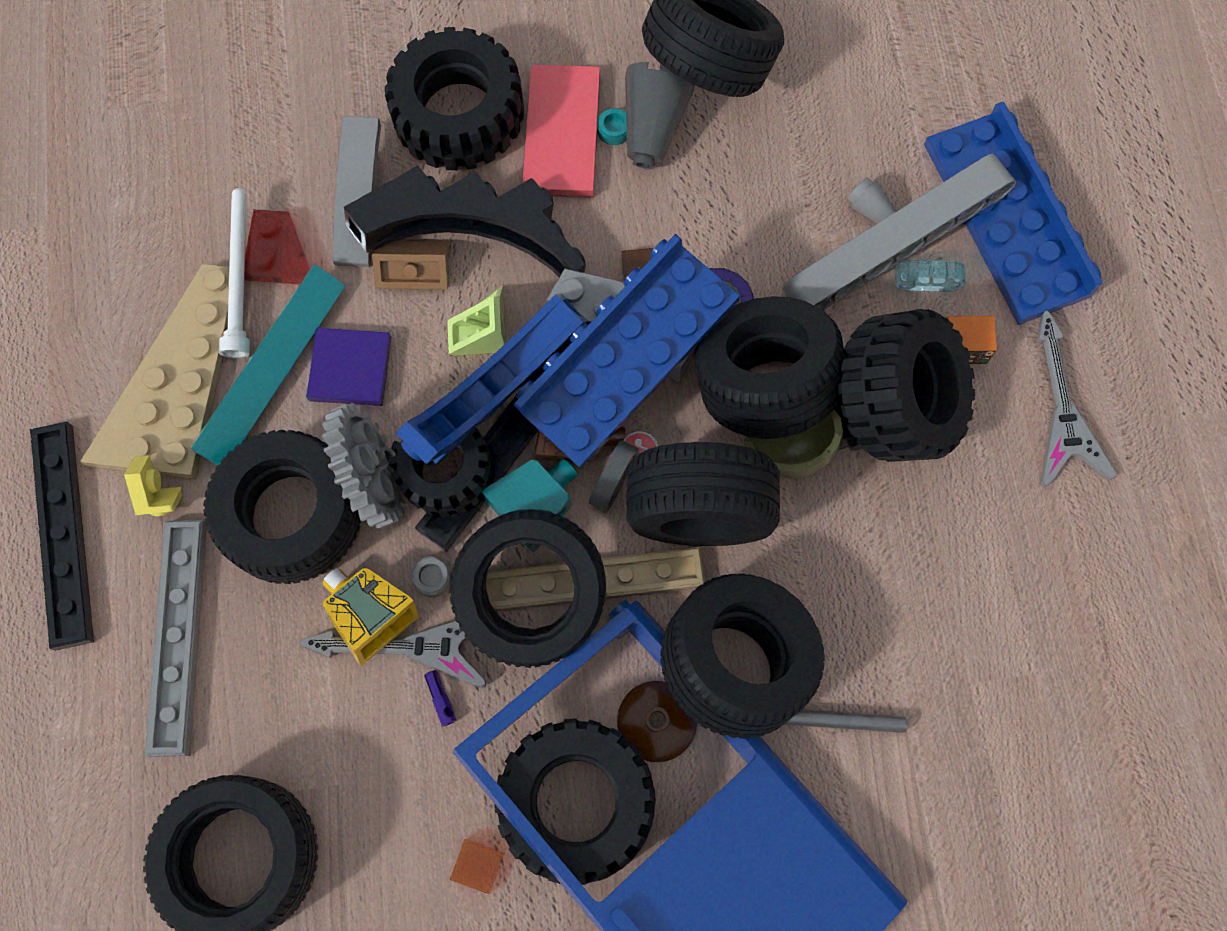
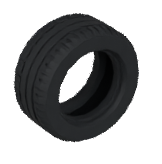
[642,0,784,97]
[449,509,606,668]
[143,775,318,931]

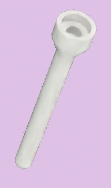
[219,188,250,358]

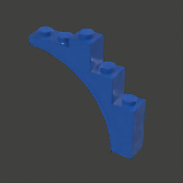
[396,294,588,464]

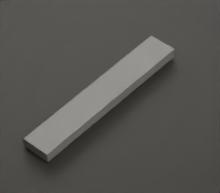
[145,520,207,757]

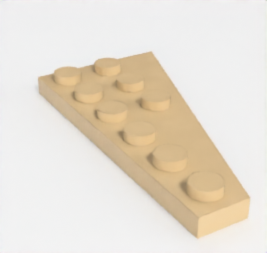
[80,264,229,479]

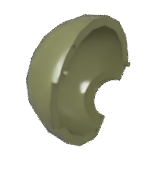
[743,409,844,480]

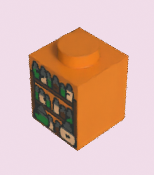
[947,315,997,364]

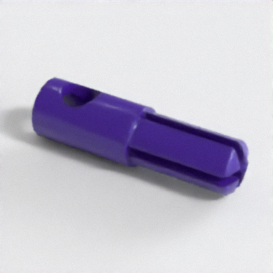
[424,670,457,727]

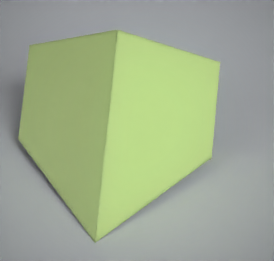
[447,285,506,356]

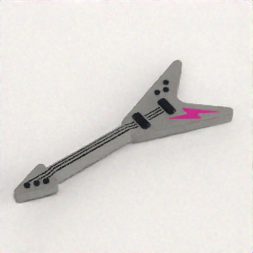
[1037,311,1116,487]
[300,621,486,688]

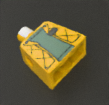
[322,568,419,667]

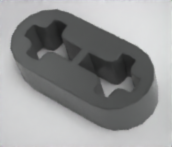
[589,440,639,513]

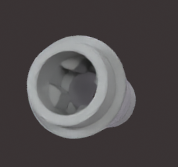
[847,177,897,224]

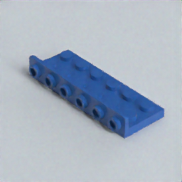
[924,101,1102,325]
[514,234,740,469]

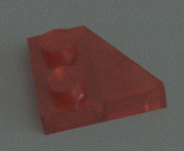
[244,209,310,285]

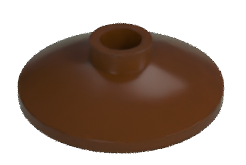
[617,681,697,762]

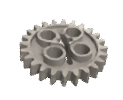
[322,403,406,529]

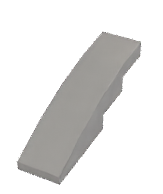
[333,116,381,267]

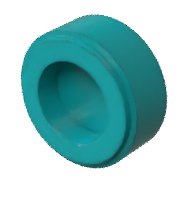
[597,108,627,145]

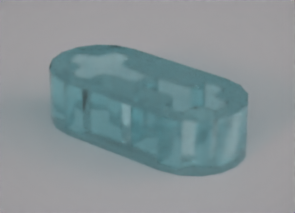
[895,260,966,292]

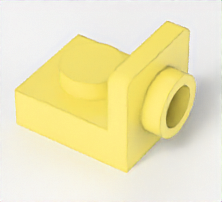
[124,455,183,516]

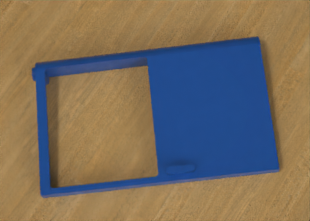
[453,600,908,931]

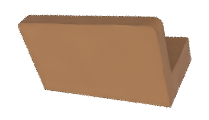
[372,240,451,290]

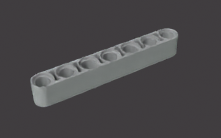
[783,153,1016,311]

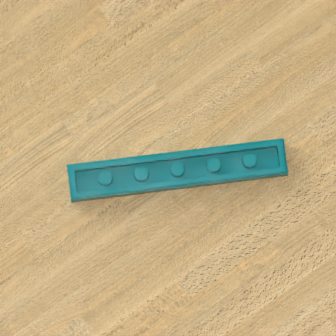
[189,264,345,466]

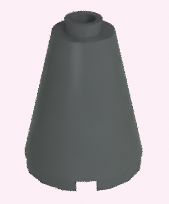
[625,62,695,169]

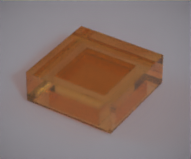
[450,839,504,894]

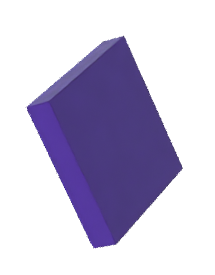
[306,328,392,406]

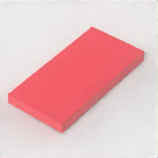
[523,65,600,197]

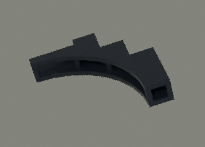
[344,166,586,278]

